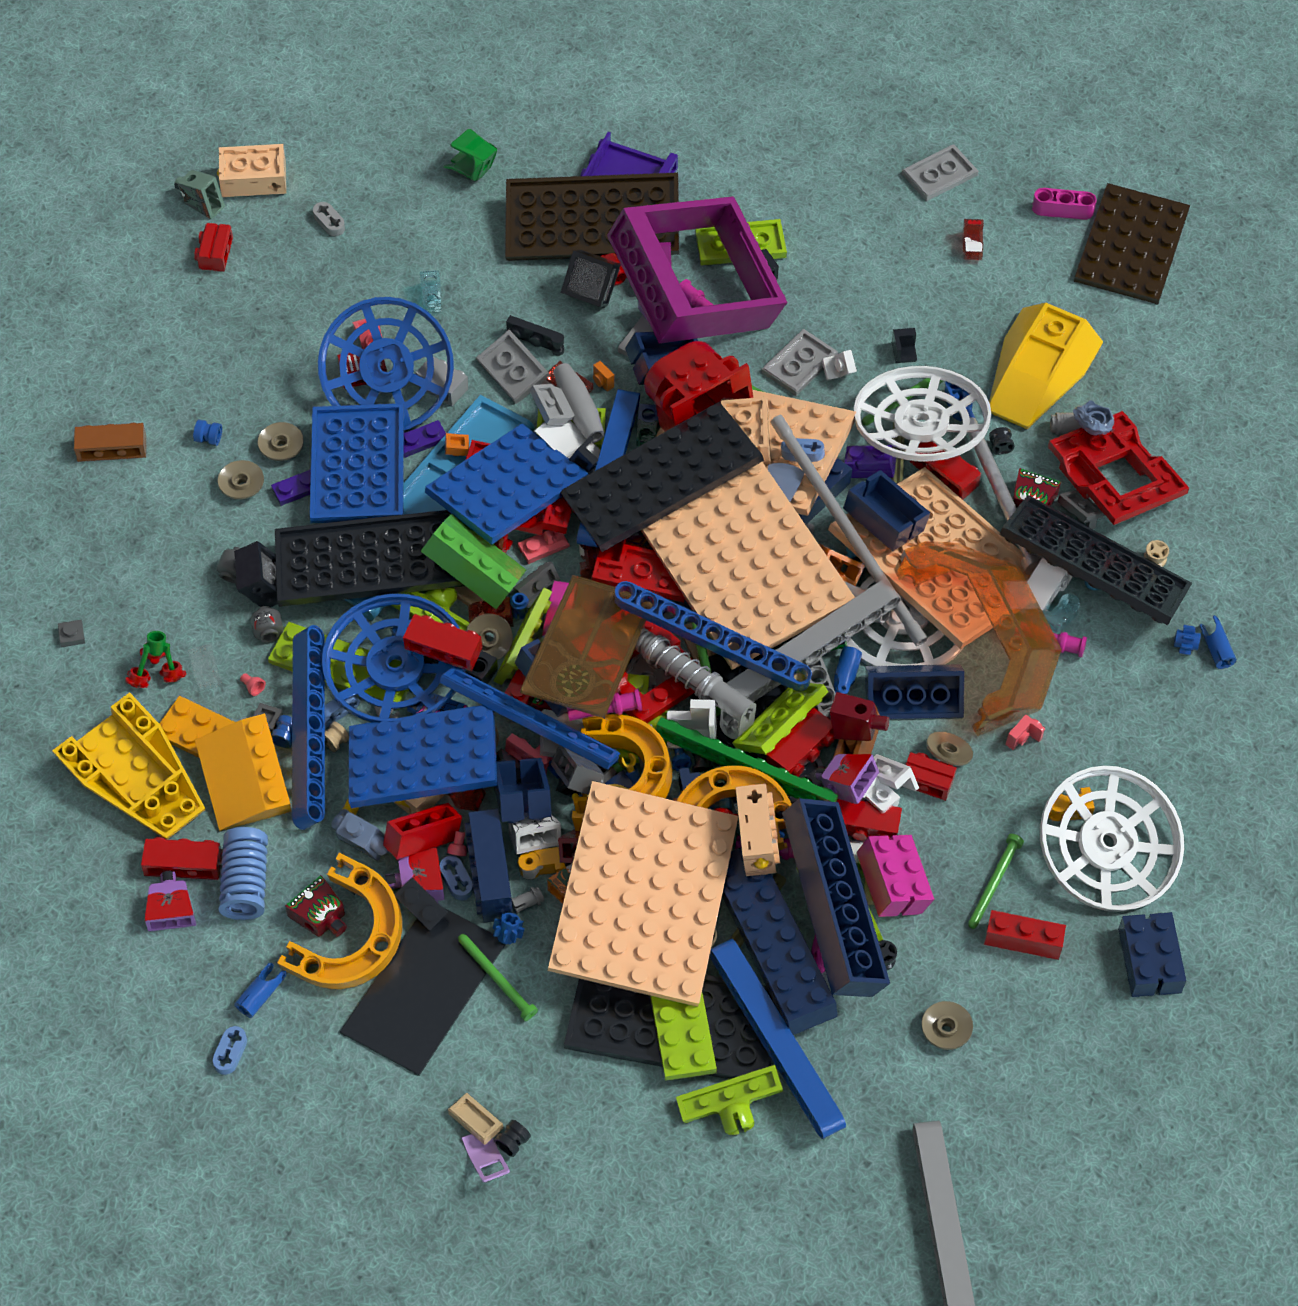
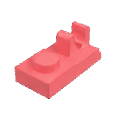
[518,530,570,564]
[505,733,553,774]

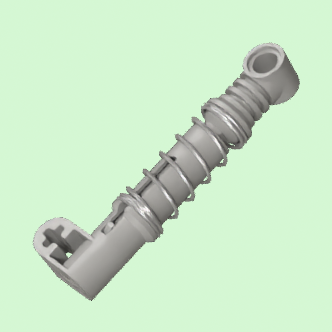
[611,614,756,739]

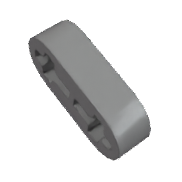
[313,202,345,236]

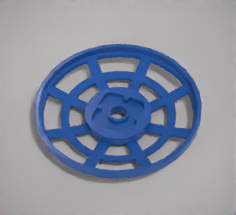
[318,297,454,430]
[322,594,465,722]

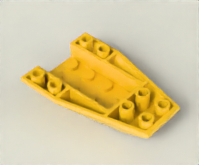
[989,302,1103,429]
[52,692,205,840]

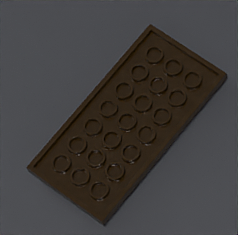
[505,172,679,261]

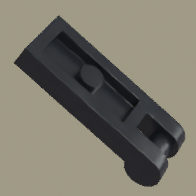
[506,315,565,356]

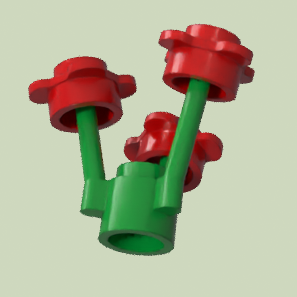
[125,631,186,688]

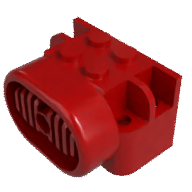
[644,341,754,432]

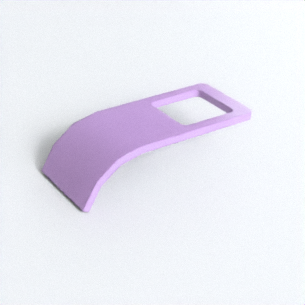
[462,1134,510,1182]

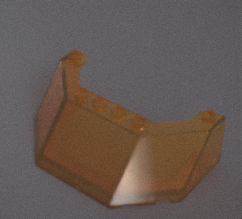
[894,541,1062,736]

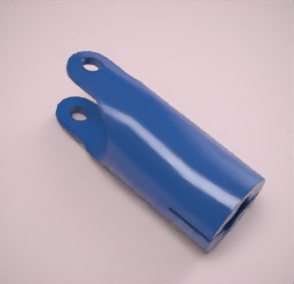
[1200,615,1237,669]
[834,646,862,694]
[234,963,287,1018]

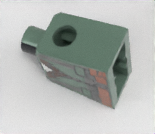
[174,170,225,220]

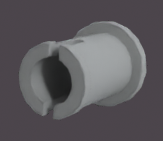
[512,887,544,913]

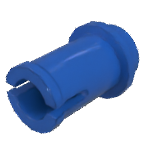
[510,593,529,620]

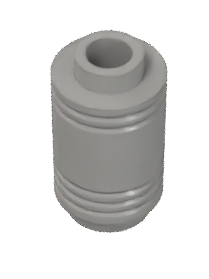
[1050,412,1082,435]

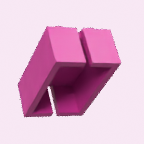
[856,835,934,917]

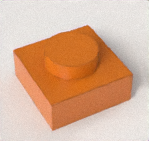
[593,361,614,392]
[445,433,469,456]

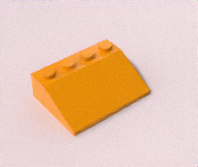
[195,713,291,831]

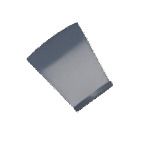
[768,463,805,502]

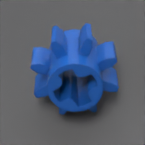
[1174,625,1201,655]
[493,913,524,944]

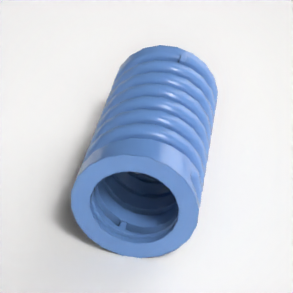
[219,827,268,920]

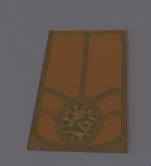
[520,575,653,719]

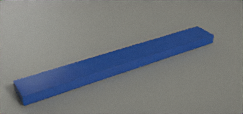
[439,667,620,769]

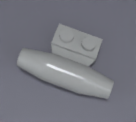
[530,363,604,443]

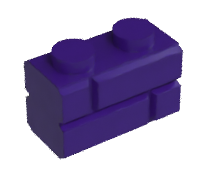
[845,445,896,478]

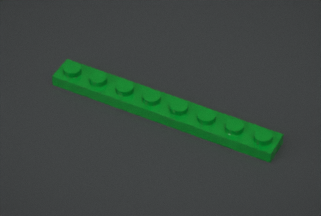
[657,717,838,802]

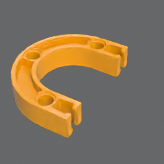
[572,714,672,831]
[677,766,791,850]
[277,853,402,989]

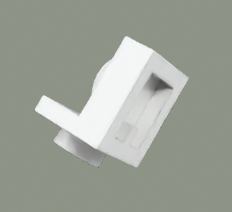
[822,350,857,380]
[866,783,900,813]

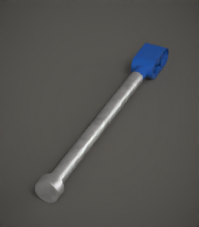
[945,381,1042,575]

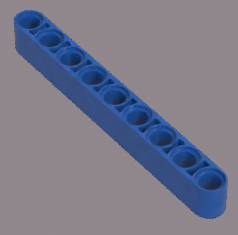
[577,389,640,548]
[615,581,812,691]
[292,625,325,830]
[709,939,846,1139]

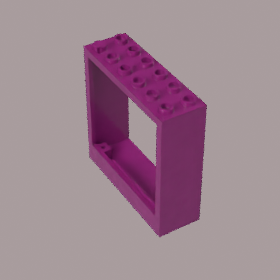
[607,196,788,343]

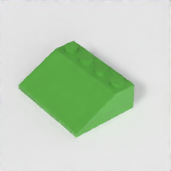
[421,514,526,609]

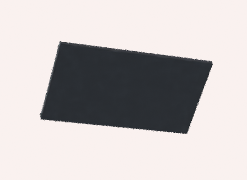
[340,908,506,1076]

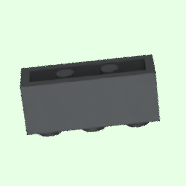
[551,745,604,795]

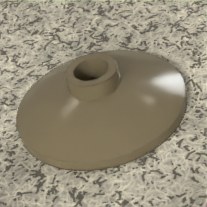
[258,422,304,461]
[218,460,264,499]
[466,614,513,660]
[926,732,973,766]
[922,1001,973,1050]

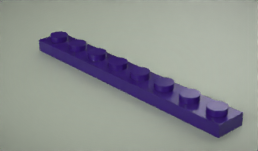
[271,420,446,506]

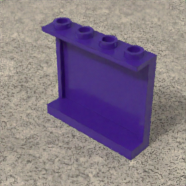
[580,132,678,176]

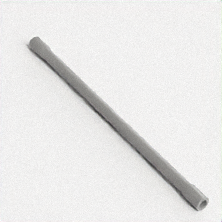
[770,415,928,646]

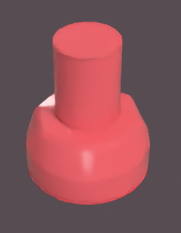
[240,673,266,696]
[447,831,467,856]

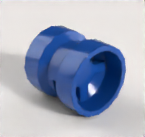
[193,419,222,446]
[271,715,292,749]

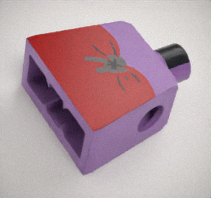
[816,754,879,804]
[385,848,444,901]
[145,871,196,931]

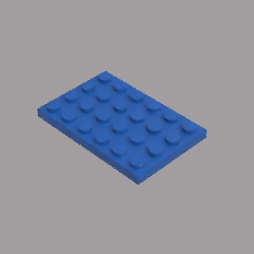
[310,403,404,523]
[425,424,588,545]
[349,705,497,808]

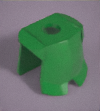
[443,129,497,181]

